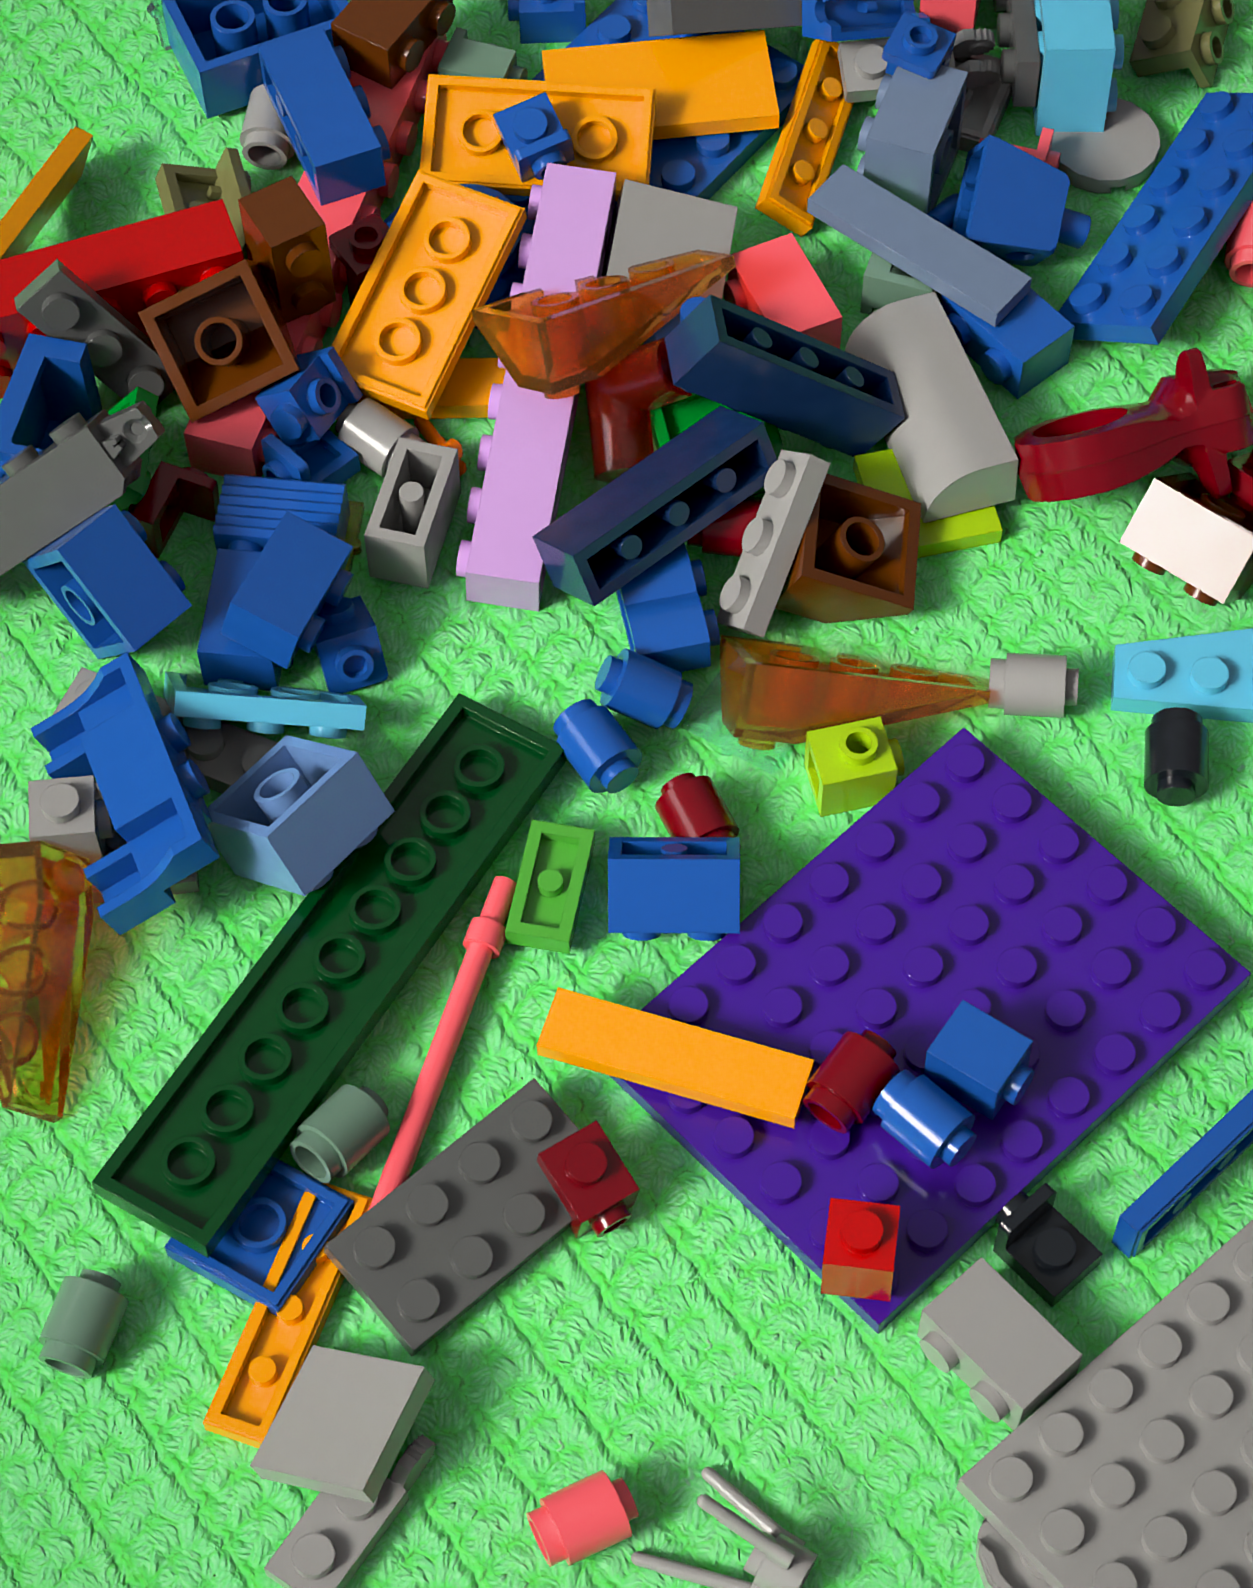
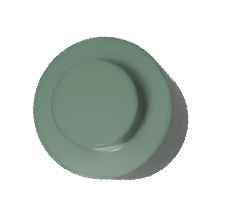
[290,1084,390,1183]
[38,1269,129,1379]

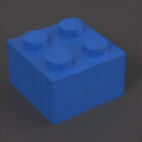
[22,504,192,659]

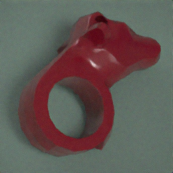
[1014,348,1253,502]

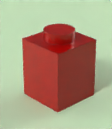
[821,1198,900,1302]

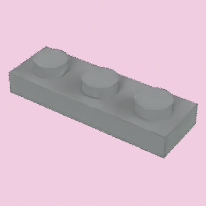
[717,450,831,638]

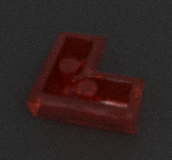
[583,337,692,482]

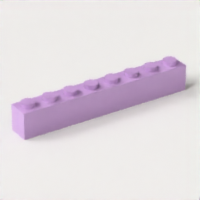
[456,163,616,612]

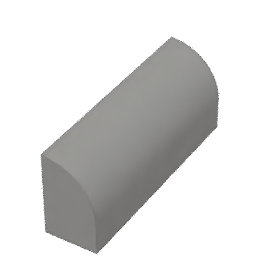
[845,292,1019,523]

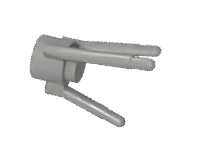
[631,1467,818,1588]

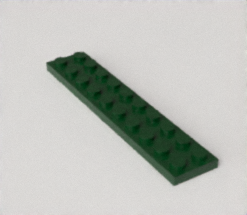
[92,693,567,1258]

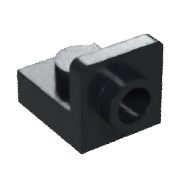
[993,1183,1103,1307]

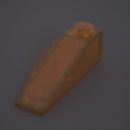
[472,249,736,399]
[720,635,991,750]
[0,841,94,1123]

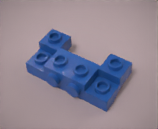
[31,652,220,935]

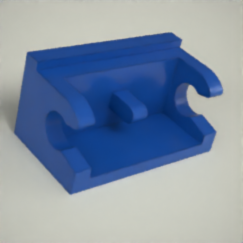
[802,0,930,42]

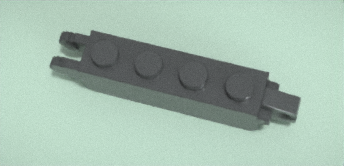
[0,400,165,576]

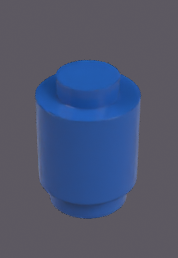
[595,648,693,729]
[553,699,642,793]
[872,1069,977,1169]

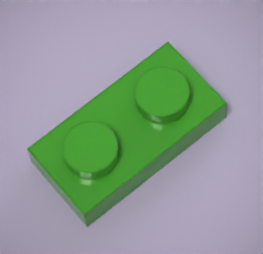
[505,819,595,954]

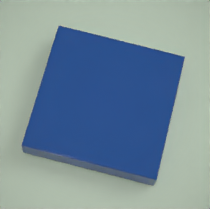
[164,1160,354,1316]

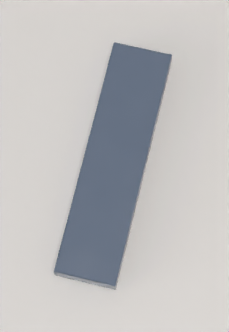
[807,164,1032,327]

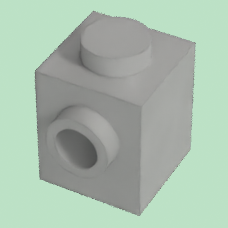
[28,775,115,875]

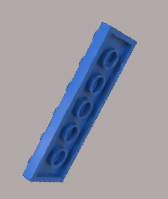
[1058,91,1253,345]

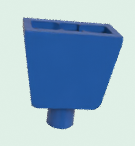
[952,135,1091,266]

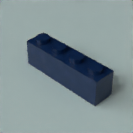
[664,294,905,457]
[532,406,777,606]

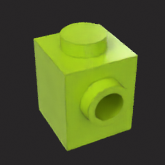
[804,716,905,817]

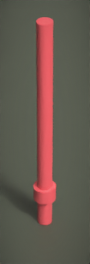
[368,876,516,1210]

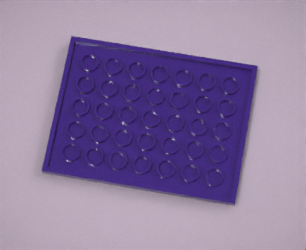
[610,728,1251,1334]

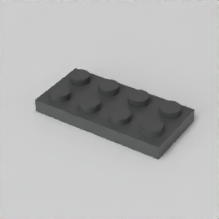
[324,1078,579,1357]

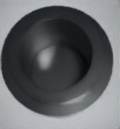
[1144,707,1209,807]

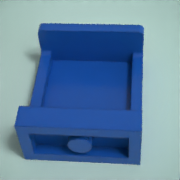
[0,333,103,479]

